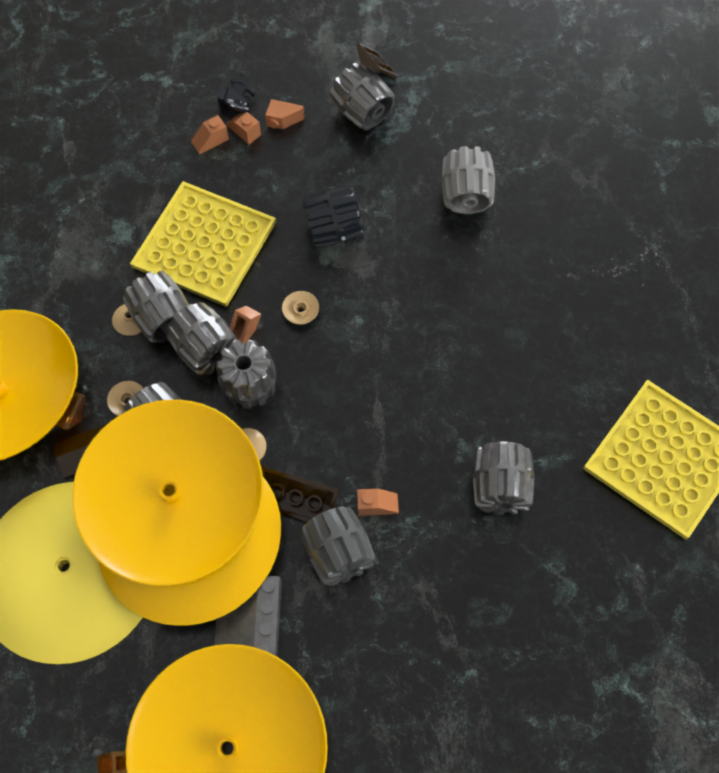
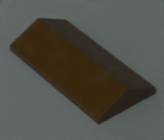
[356,42,398,78]
[53,423,108,479]
[262,466,339,522]

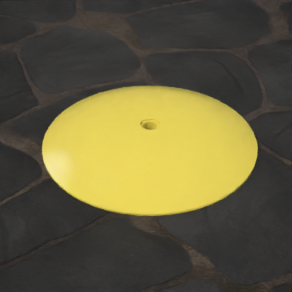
[0,482,143,664]

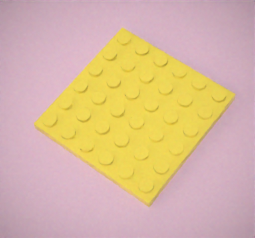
[130,181,276,307]
[583,380,719,540]

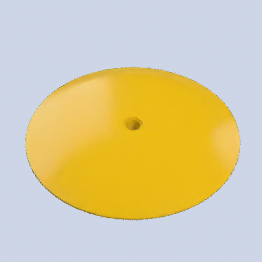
[0,310,78,460]
[72,400,263,586]
[98,477,281,626]
[126,644,328,773]

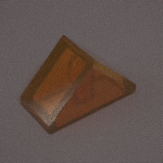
[55,392,85,430]

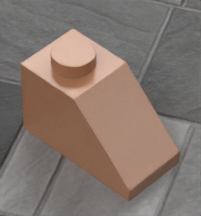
[265,99,305,129]
[226,112,261,144]
[191,115,229,155]
[229,306,261,343]
[357,488,399,516]

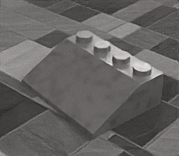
[214,576,282,656]

